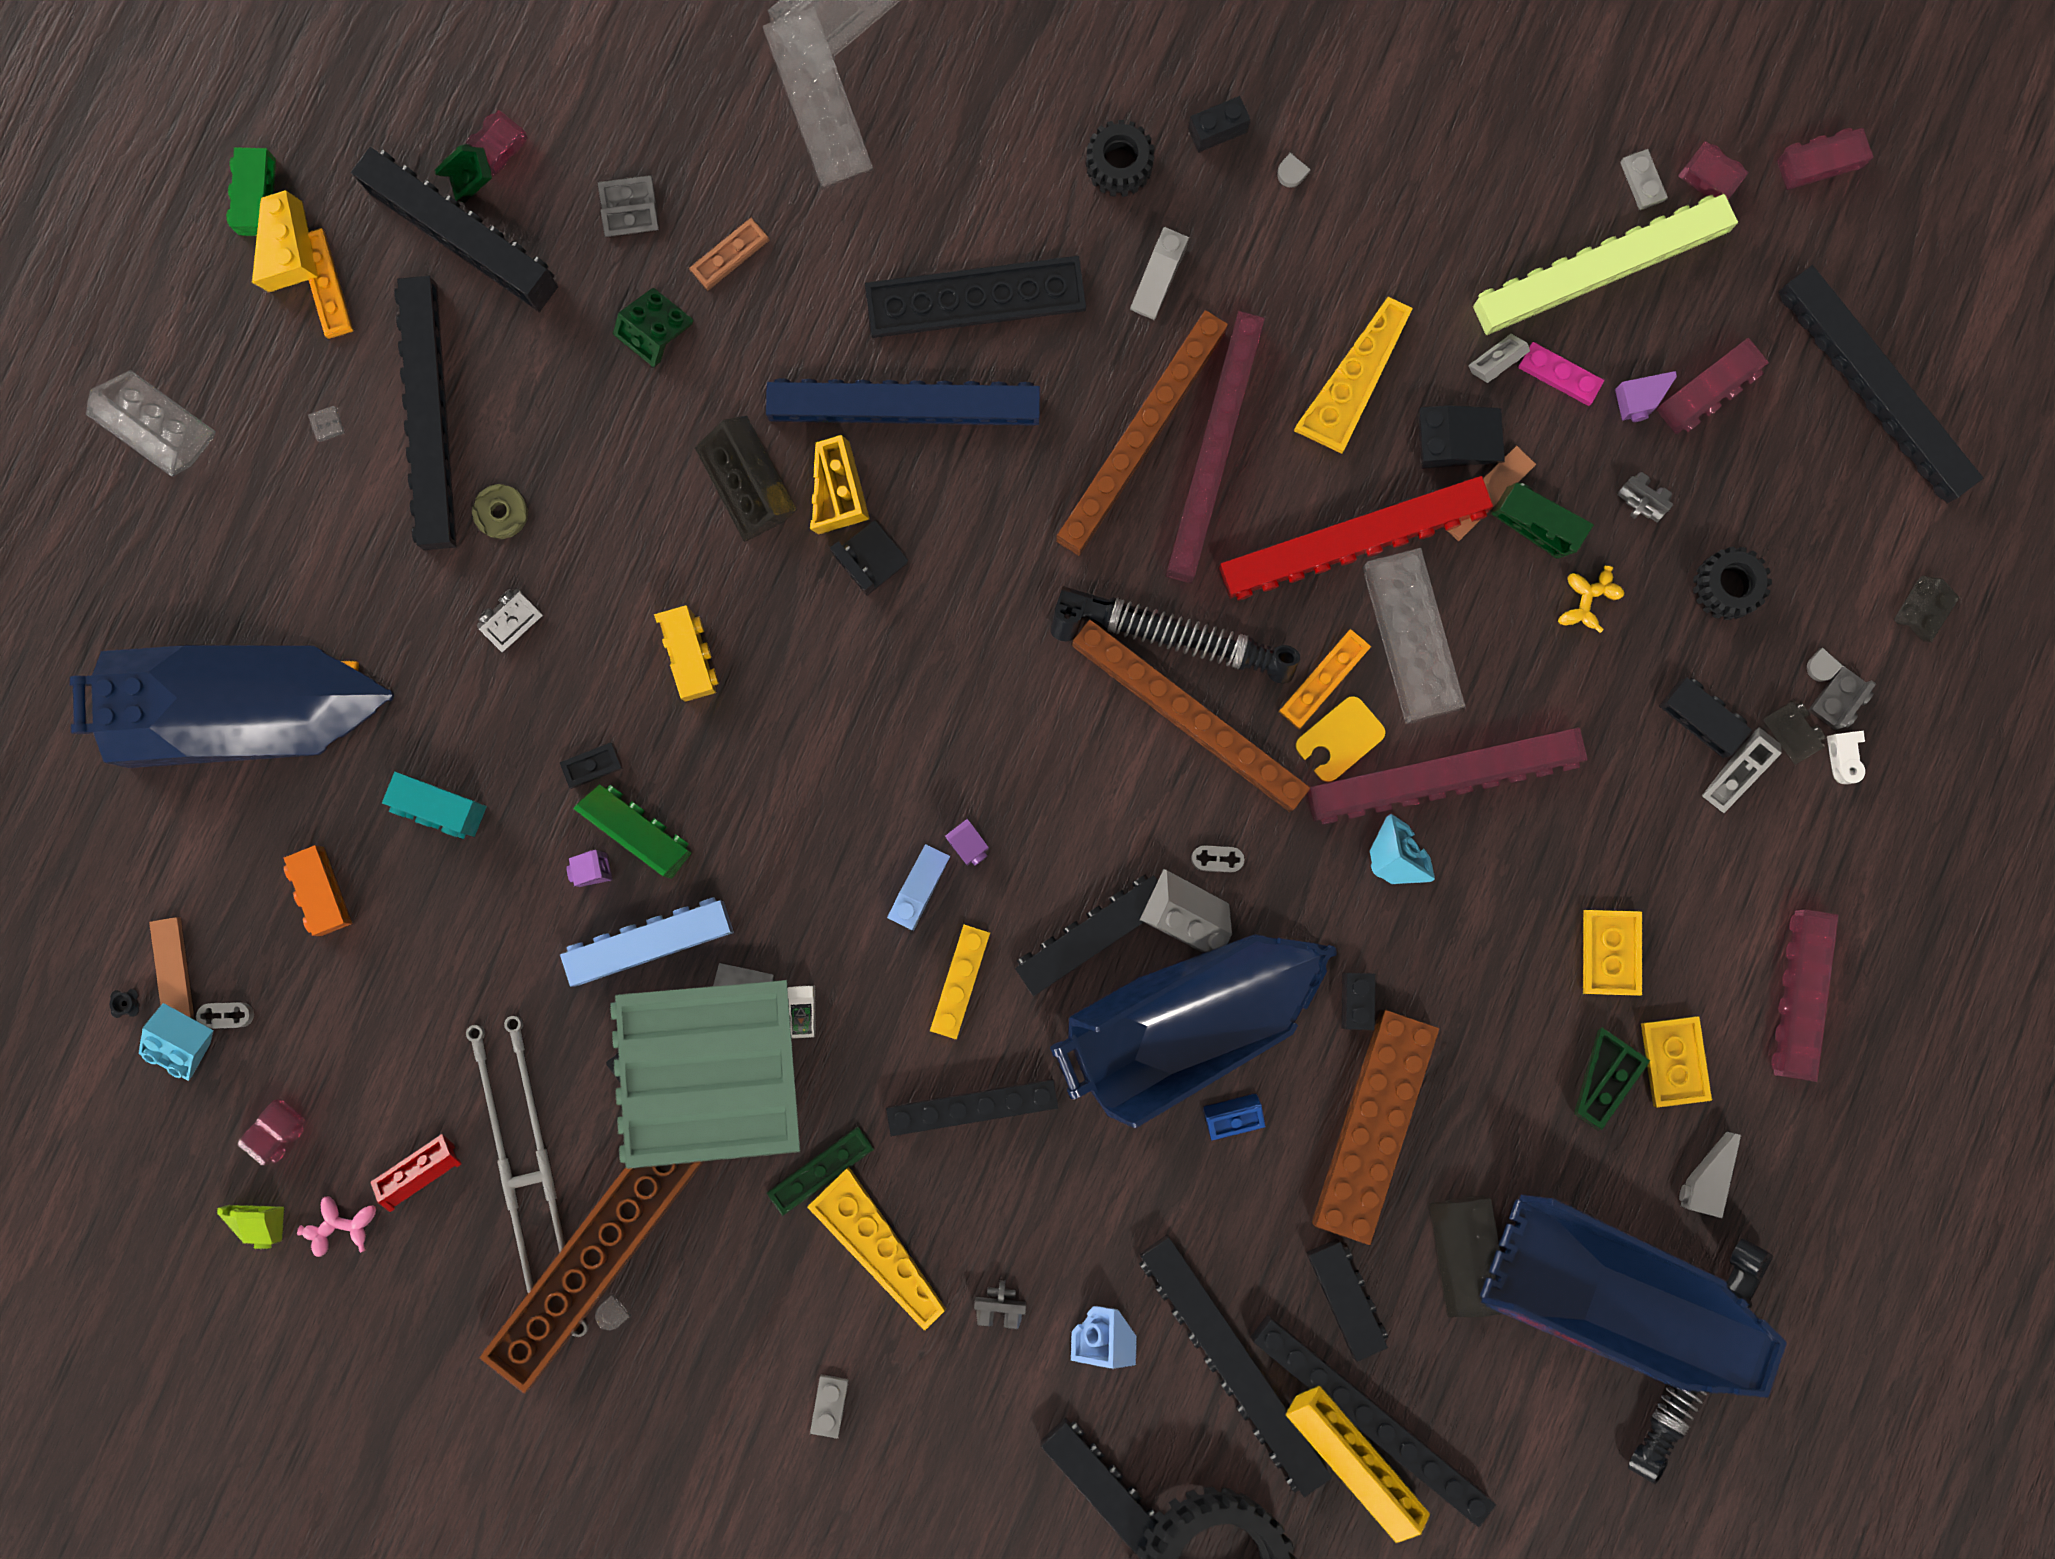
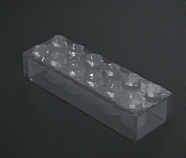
[763,7,873,189]
[1363,548,1465,724]

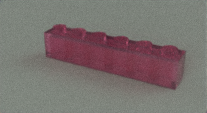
[1772,910,1838,1082]

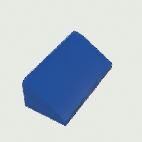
[1203,1094,1265,1141]

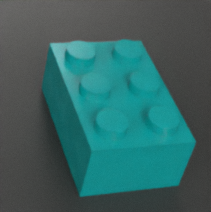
[382,772,487,839]

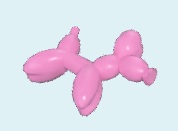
[297,1196,376,1257]

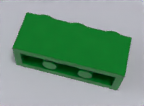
[226,147,276,236]

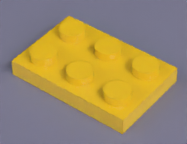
[1583,910,1642,995]
[1641,1017,1712,1108]

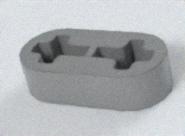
[1191,846,1244,873]
[196,1002,254,1029]

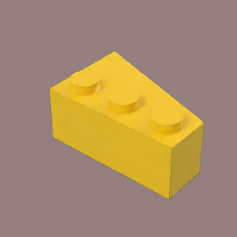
[252,190,318,292]

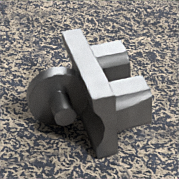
[1617,472,1673,522]
[974,1280,1026,1329]

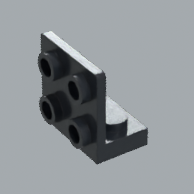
[830,521,908,596]

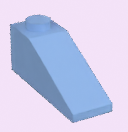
[887,844,950,931]

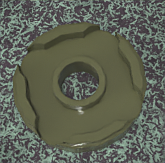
[472,484,528,539]

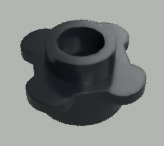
[110,989,139,1018]

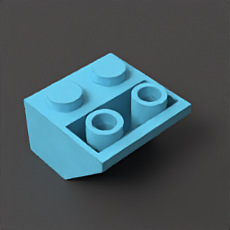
[139,1003,213,1081]

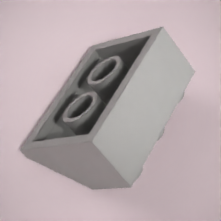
[1140,869,1232,953]

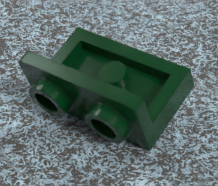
[435,144,492,203]

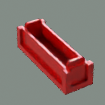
[371,1134,462,1212]

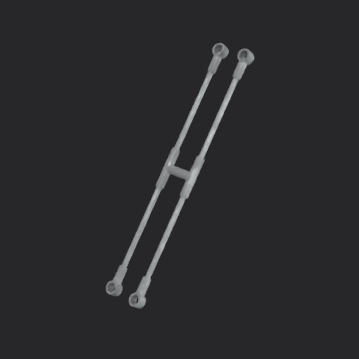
[466,1016,589,1337]

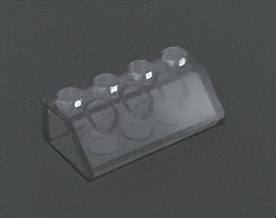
[86,370,216,477]

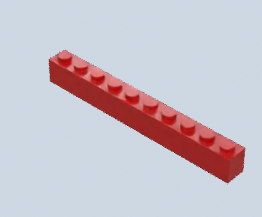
[1219,476,1493,600]

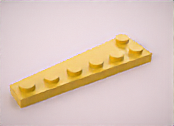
[1294,297,1413,454]
[808,1167,946,1331]

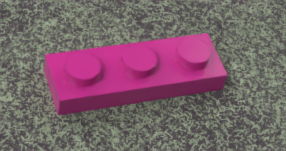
[1518,342,1604,406]

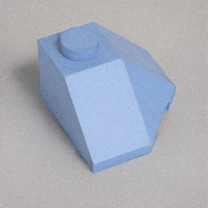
[1071,1306,1136,1369]

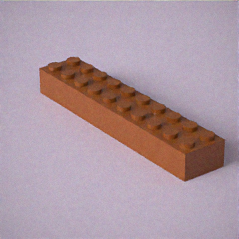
[479,1161,705,1393]

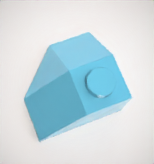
[1370,814,1435,884]

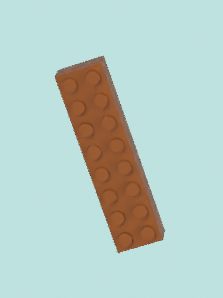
[1312,1010,1439,1245]

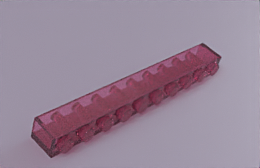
[1166,311,1265,583]
[1307,727,1588,825]

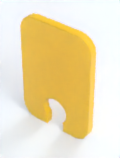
[1296,696,1385,782]

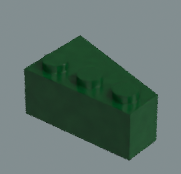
[1490,482,1594,559]
[1574,1028,1650,1131]

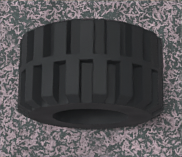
[1086,120,1154,197]
[1693,547,1772,620]

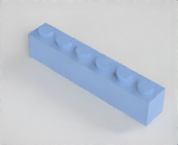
[560,897,734,986]

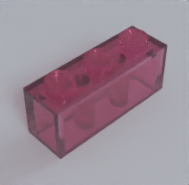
[1777,128,1873,190]

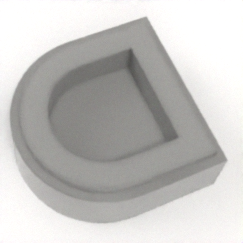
[1277,153,1310,187]
[1807,648,1843,682]

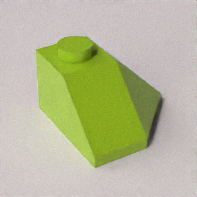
[217,1205,284,1249]

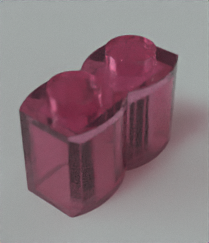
[465,110,528,177]
[237,1099,306,1166]

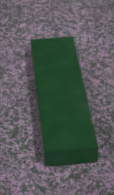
[766,1126,875,1216]

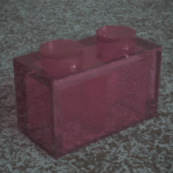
[1678,141,1749,200]

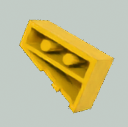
[810,435,870,535]
[654,605,719,702]

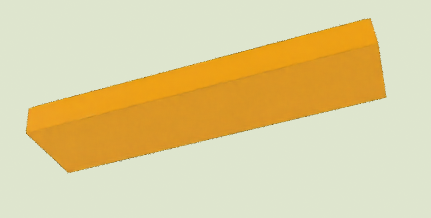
[308,228,354,339]
[1278,629,1371,729]

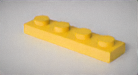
[930,925,990,1039]

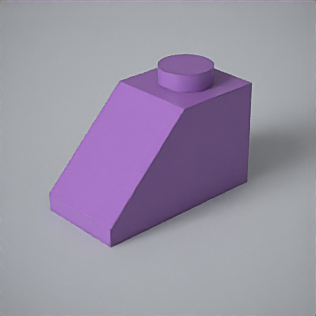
[1615,371,1677,422]
[945,819,989,866]
[567,850,612,887]

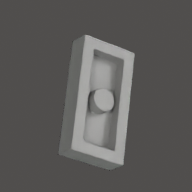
[1620,149,1668,210]
[1469,334,1530,383]
[810,1374,849,1439]

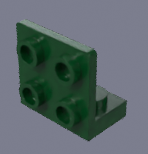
[613,288,693,367]

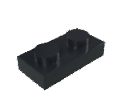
[559,742,623,789]

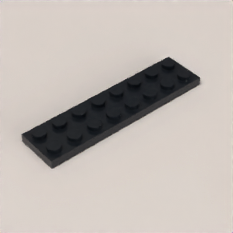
[865,256,1086,338]

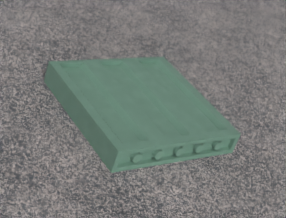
[611,980,800,1169]

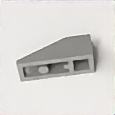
[1130,227,1189,320]
[1702,727,1782,813]
[1679,1132,1741,1218]

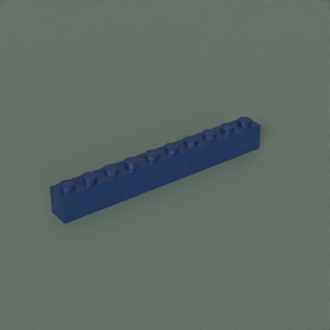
[766,379,1040,425]

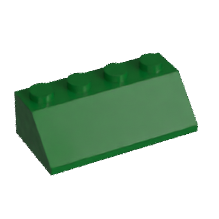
[573,784,692,879]

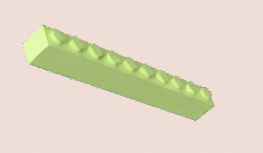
[1473,194,1738,335]

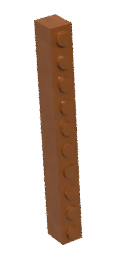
[1057,310,1228,556]
[1072,620,1310,812]

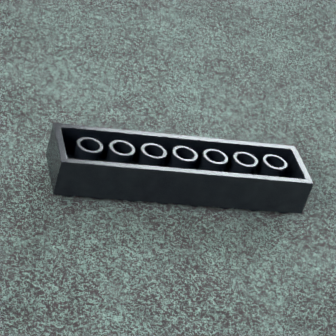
[350,147,558,313]

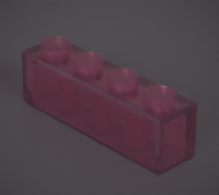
[1656,338,1769,435]

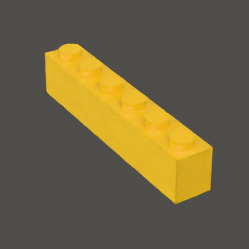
[1286,1386,1430,1543]

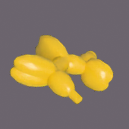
[1558,566,1624,633]

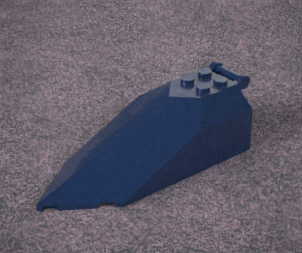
[70,645,394,768]
[1050,935,1337,1128]

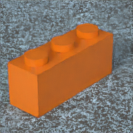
[284,845,352,936]

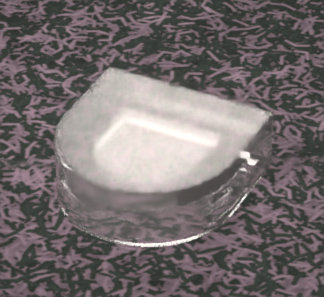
[595,1294,631,1330]

